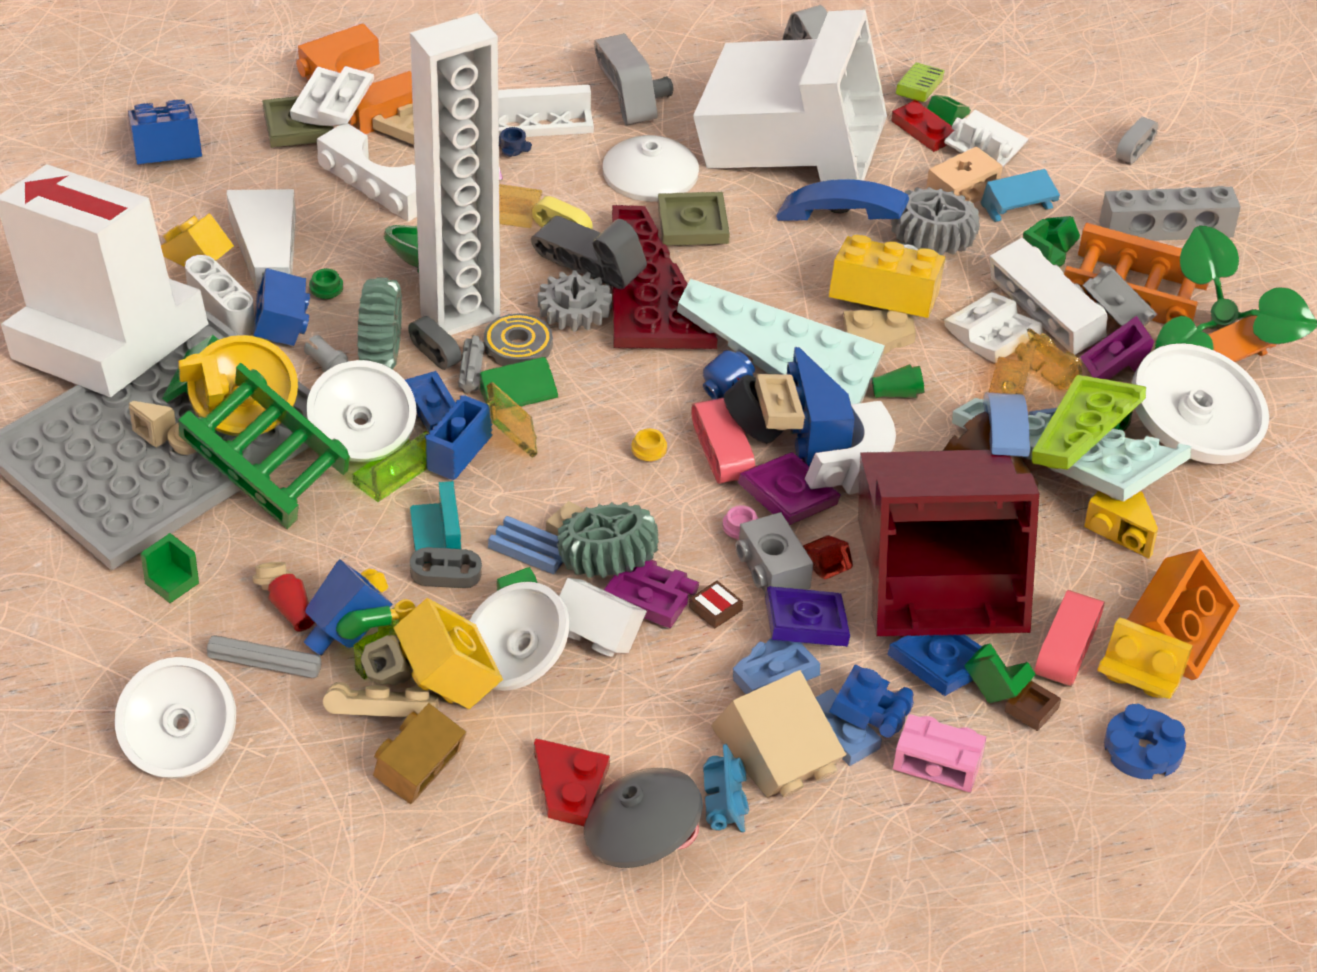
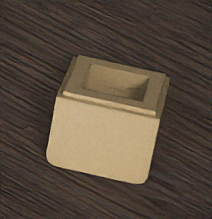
[129,401,176,448]

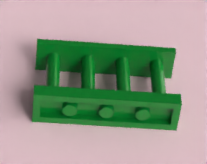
[178,363,350,529]

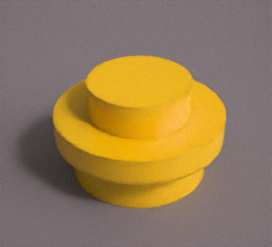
[631,428,667,461]

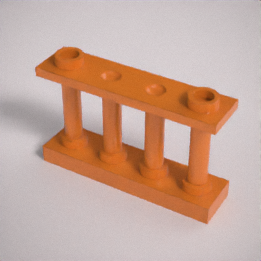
[1064,223,1209,324]

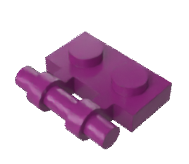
[604,559,699,629]

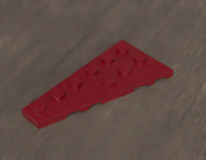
[612,205,718,349]

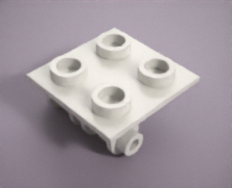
[944,110,1028,168]

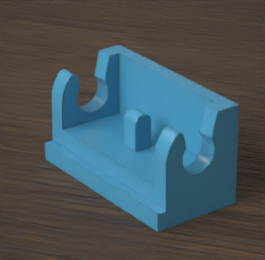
[981,169,1060,222]

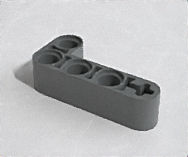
[531,216,647,290]

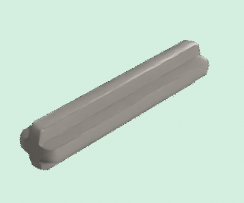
[207,635,322,678]

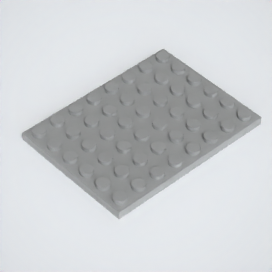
[0,311,311,571]

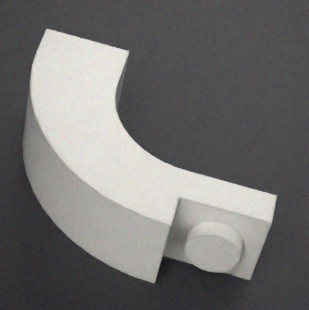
[805,401,896,495]

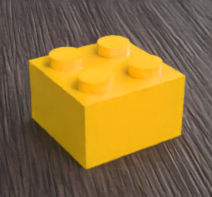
[393,598,503,709]

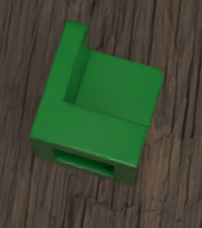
[1023,219,1066,267]
[141,533,199,603]
[964,643,1036,703]

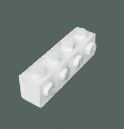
[990,238,1108,355]

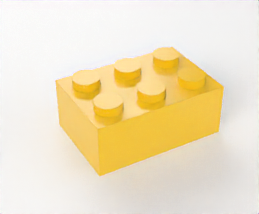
[828,235,946,318]

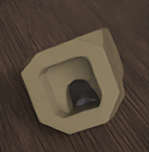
[361,636,413,686]

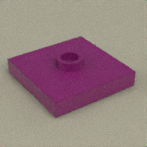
[738,452,841,525]

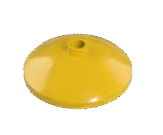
[187,335,298,436]

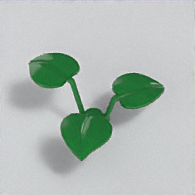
[1155,226,1317,350]

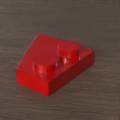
[534,738,610,827]

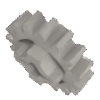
[538,270,612,332]

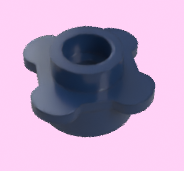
[499,127,532,157]

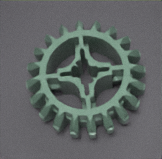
[357,277,402,370]
[557,502,659,578]

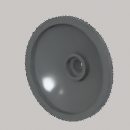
[584,768,703,868]

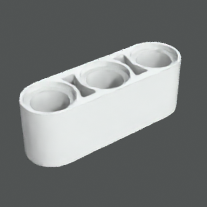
[185,255,255,336]

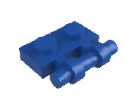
[829,664,914,738]

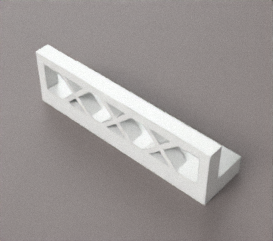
[498,85,594,137]

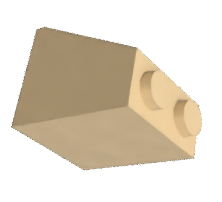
[711,670,846,798]

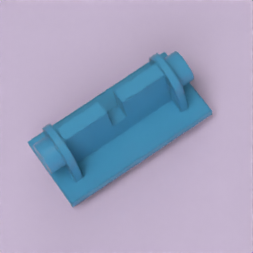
[703,744,749,833]

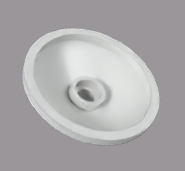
[603,135,699,202]
[307,360,416,462]
[469,582,569,691]
[115,657,236,779]

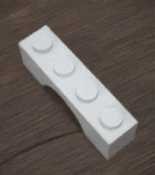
[317,123,417,222]

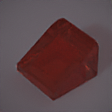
[803,535,853,579]

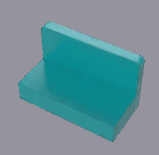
[410,481,461,563]

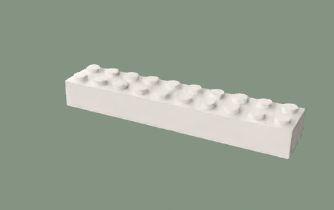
[410,13,500,335]

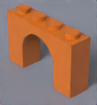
[296,23,413,134]

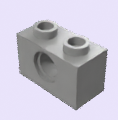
[735,512,813,594]

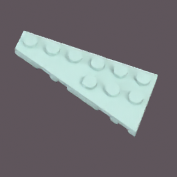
[677,279,885,404]
[952,398,1192,502]

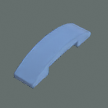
[983,392,1030,457]

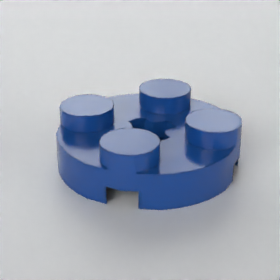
[1104,704,1186,779]

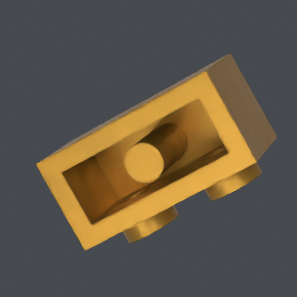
[373,703,467,805]

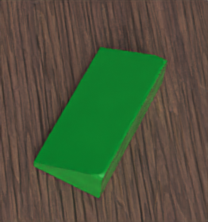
[480,357,558,413]

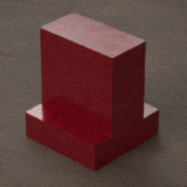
[858,450,1040,636]

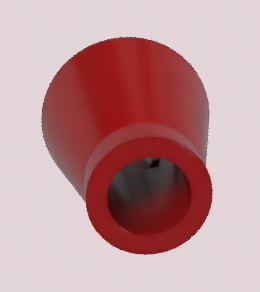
[268,574,315,632]

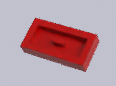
[891,100,954,152]

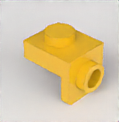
[178,354,229,411]

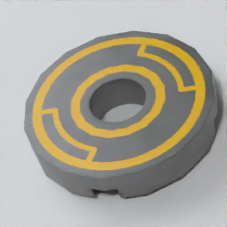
[484,313,553,366]

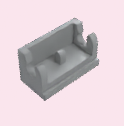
[1083,265,1157,327]

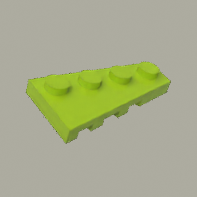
[1032,375,1146,470]

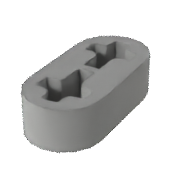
[1116,116,1158,164]

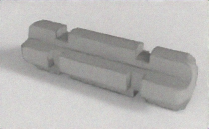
[458,335,484,394]

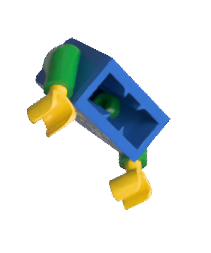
[303,559,416,656]

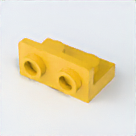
[1097,617,1193,699]

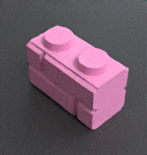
[893,714,987,793]

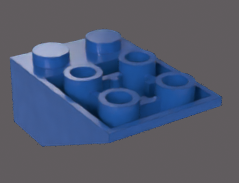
[128,99,202,164]
[787,347,855,467]

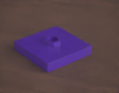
[765,586,850,647]

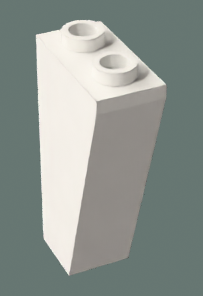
[227,189,296,292]

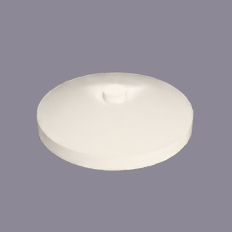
[1131,344,1269,464]

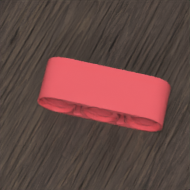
[691,398,756,484]
[1034,590,1105,687]

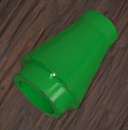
[872,364,925,398]

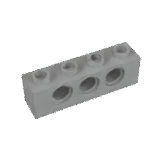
[1099,186,1241,241]

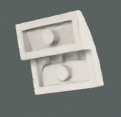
[290,66,374,126]
[944,292,1043,363]

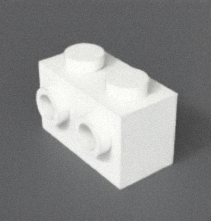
[559,578,647,657]

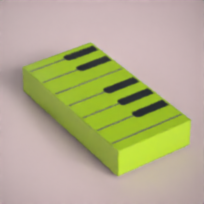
[895,62,945,102]

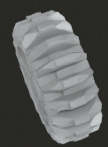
[891,187,980,255]

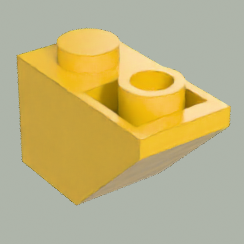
[161,213,234,267]
[1084,490,1158,559]

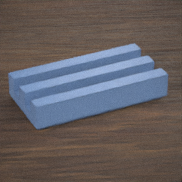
[488,516,563,575]

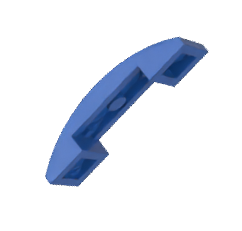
[776,179,909,221]

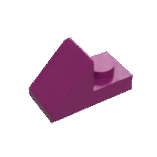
[1080,316,1154,380]

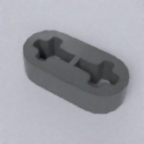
[408,316,462,370]
[410,547,482,588]

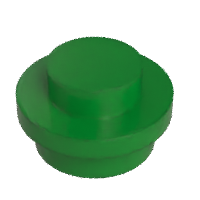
[309,268,343,299]

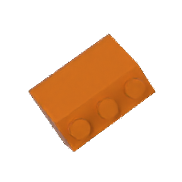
[1127,549,1240,680]

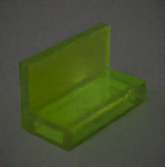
[352,431,429,502]

